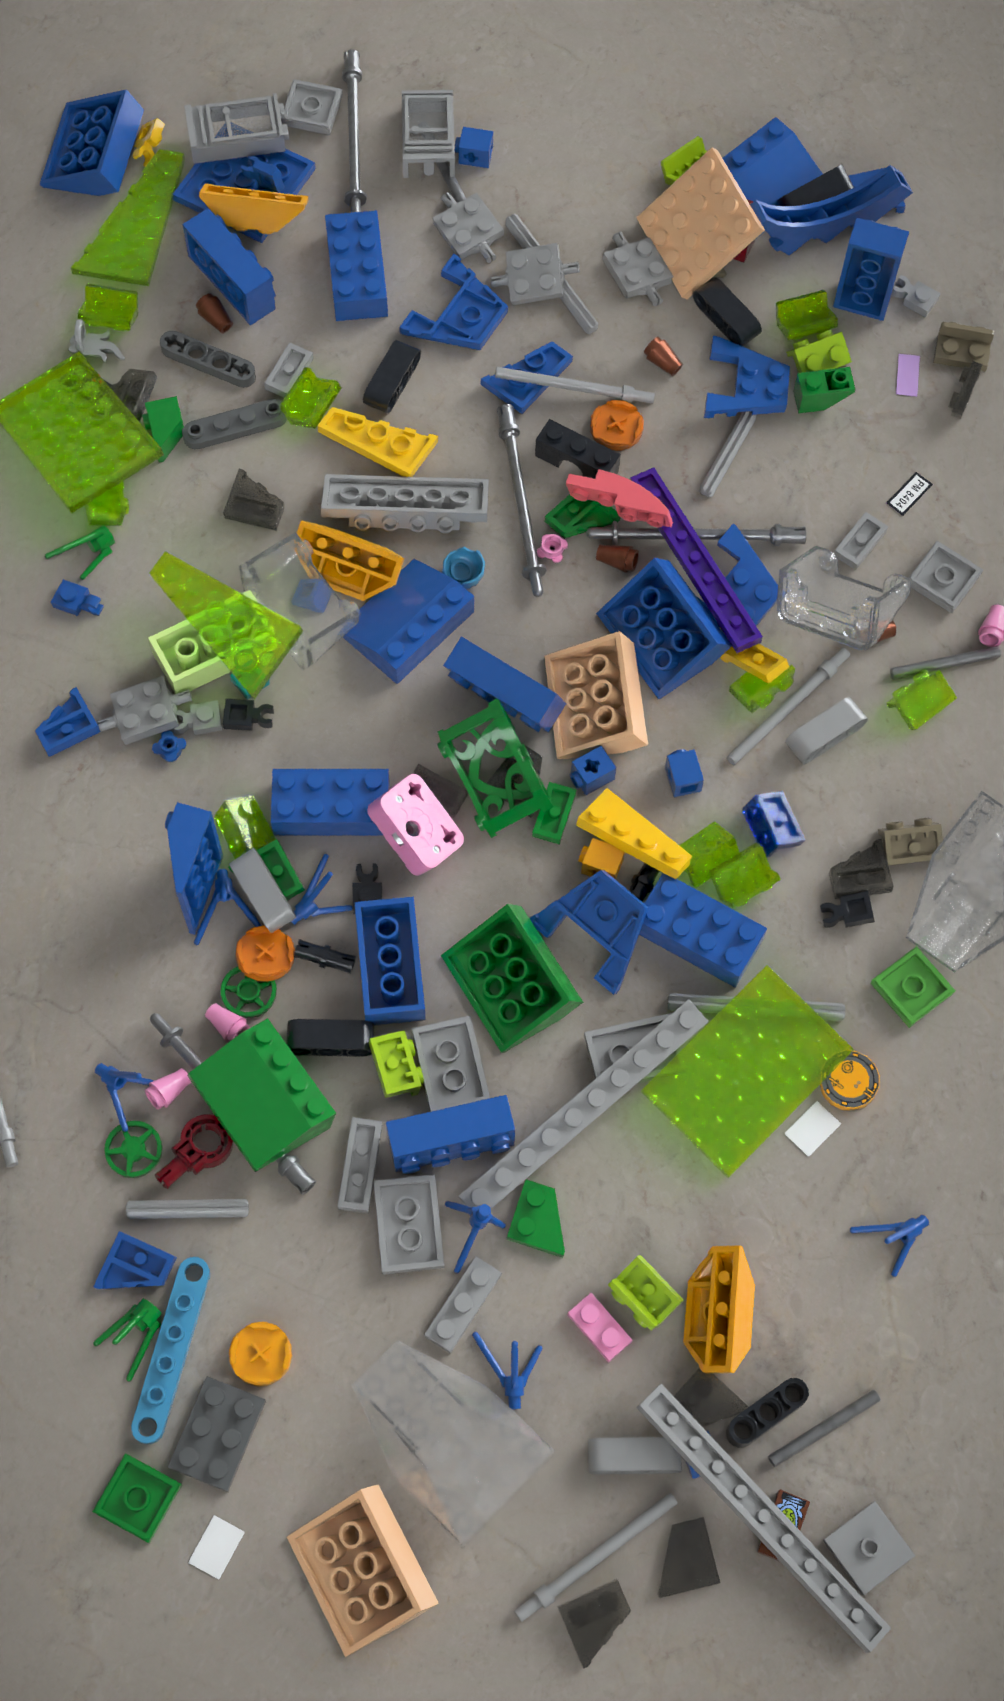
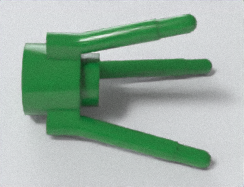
[45,525,115,580]
[93,1298,162,1382]

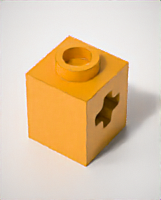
[578,838,625,880]

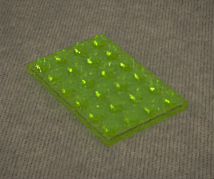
[0,351,164,514]
[641,965,854,1178]

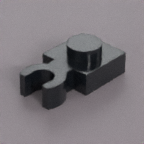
[223,699,274,731]
[352,863,382,914]
[820,891,875,928]

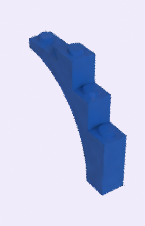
[750,165,913,255]

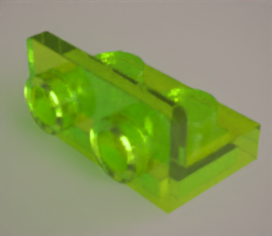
[886,669,957,730]

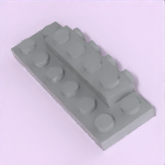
[321,474,489,533]

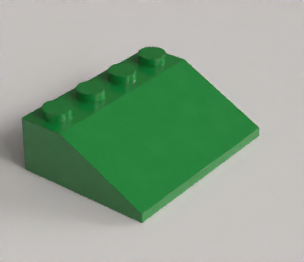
[441,904,584,1053]
[187,1018,336,1172]

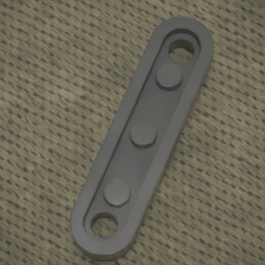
[182,399,288,449]

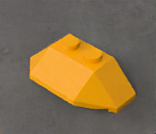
[199,183,309,234]
[292,520,405,601]
[683,1245,755,1373]

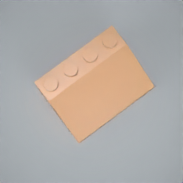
[544,631,648,760]
[287,1485,439,1657]

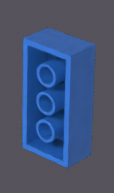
[182,208,276,326]
[325,210,388,321]
[833,218,909,321]
[443,636,566,733]
[271,769,390,836]
[639,873,767,988]
[354,896,426,1025]
[386,1095,515,1174]

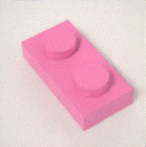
[567,1293,633,1363]

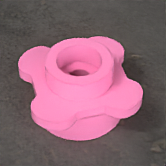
[537,534,568,563]

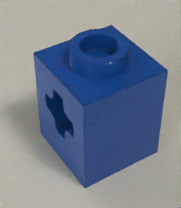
[454,127,493,168]
[569,746,616,795]
[665,749,704,798]

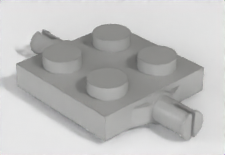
[432,192,504,263]
[602,232,674,306]
[490,243,580,305]
[97,675,193,745]

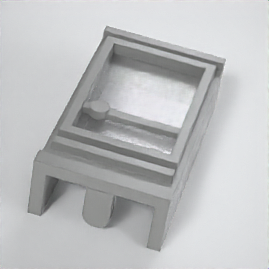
[402,90,455,178]
[184,93,289,164]

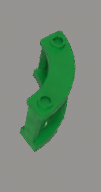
[437,698,553,838]

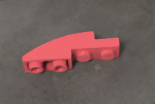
[566,469,673,528]

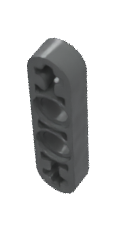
[160,331,256,388]

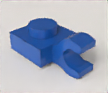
[241,156,285,193]
[51,579,104,616]

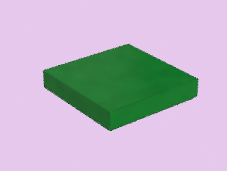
[92,1453,182,1544]

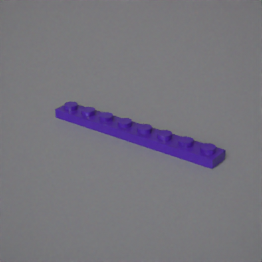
[630,467,763,653]

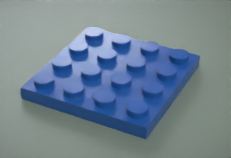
[173,122,316,243]

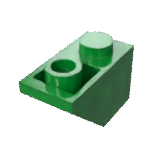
[793,367,856,414]
[142,396,184,462]

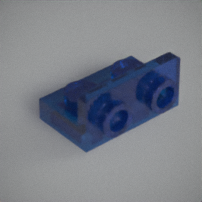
[742,790,806,858]

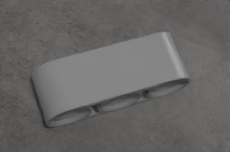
[785,697,868,764]
[229,848,297,933]
[588,1437,682,1474]

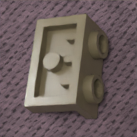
[933,322,994,372]
[878,818,945,866]

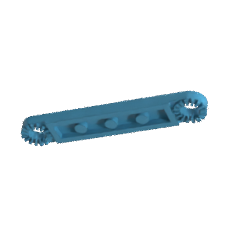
[131,1257,210,1445]

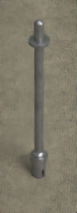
[342,49,367,212]
[497,404,547,597]
[586,521,806,546]
[150,1013,316,1195]

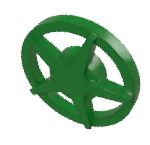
[220,966,277,1018]
[104,1121,163,1178]

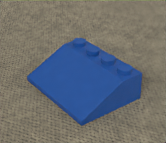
[40,89,144,196]
[722,117,823,239]
[596,558,732,699]
[337,559,474,684]
[165,802,223,935]

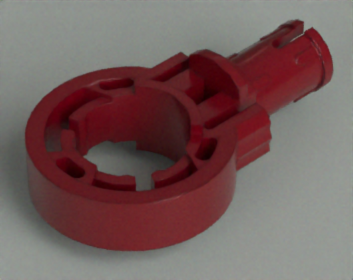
[155,1114,233,1189]

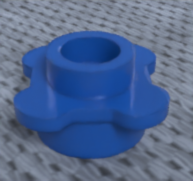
[152,730,186,762]

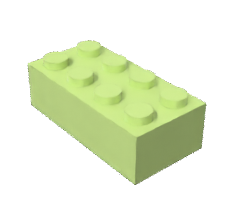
[148,590,278,694]

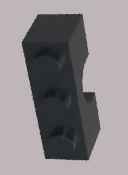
[535,419,621,479]

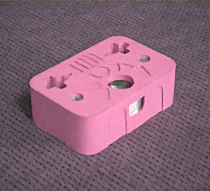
[367,774,464,876]

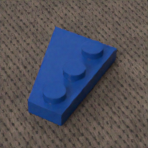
[481,341,573,414]

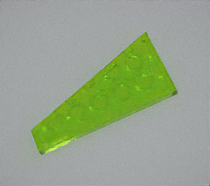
[71,149,185,286]
[149,551,303,700]

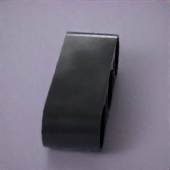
[777,164,854,206]
[693,278,762,346]
[363,340,421,414]
[286,1019,374,1057]
[726,1378,809,1448]

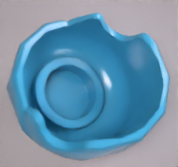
[442,547,485,589]

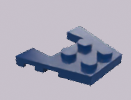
[399,254,508,350]
[704,335,790,418]
[696,523,783,628]
[530,870,649,995]

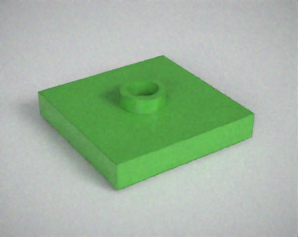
[871,946,956,1028]

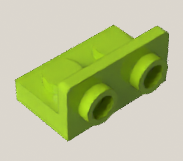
[369,1030,424,1098]

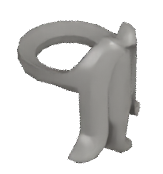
[68,319,125,362]

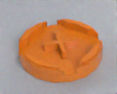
[590,400,644,451]
[235,925,295,982]

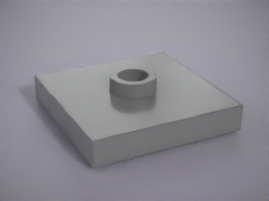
[281,79,343,135]
[906,541,983,613]
[823,1501,915,1595]

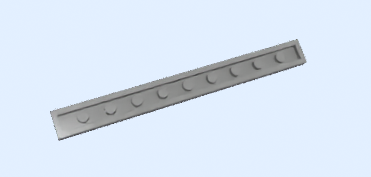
[458,999,709,1209]
[636,1384,891,1653]

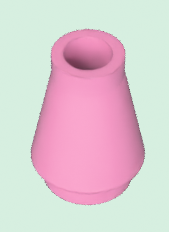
[978,605,1004,647]
[205,1003,250,1043]
[145,1068,192,1110]

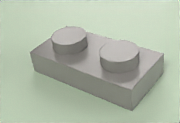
[264,343,314,399]
[833,512,888,570]

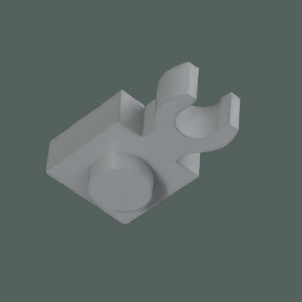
[892,275,941,317]
[173,700,223,735]

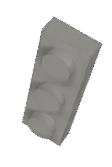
[337,1117,383,1214]
[424,1256,502,1354]

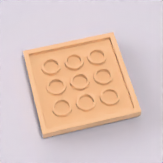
[636,148,765,299]

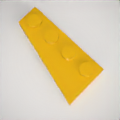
[318,407,438,477]
[576,788,692,880]

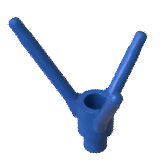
[291,854,353,925]
[194,869,262,945]
[95,1063,154,1132]
[445,1201,506,1273]
[850,1215,929,1277]
[472,1332,542,1409]

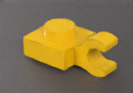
[133,118,165,167]

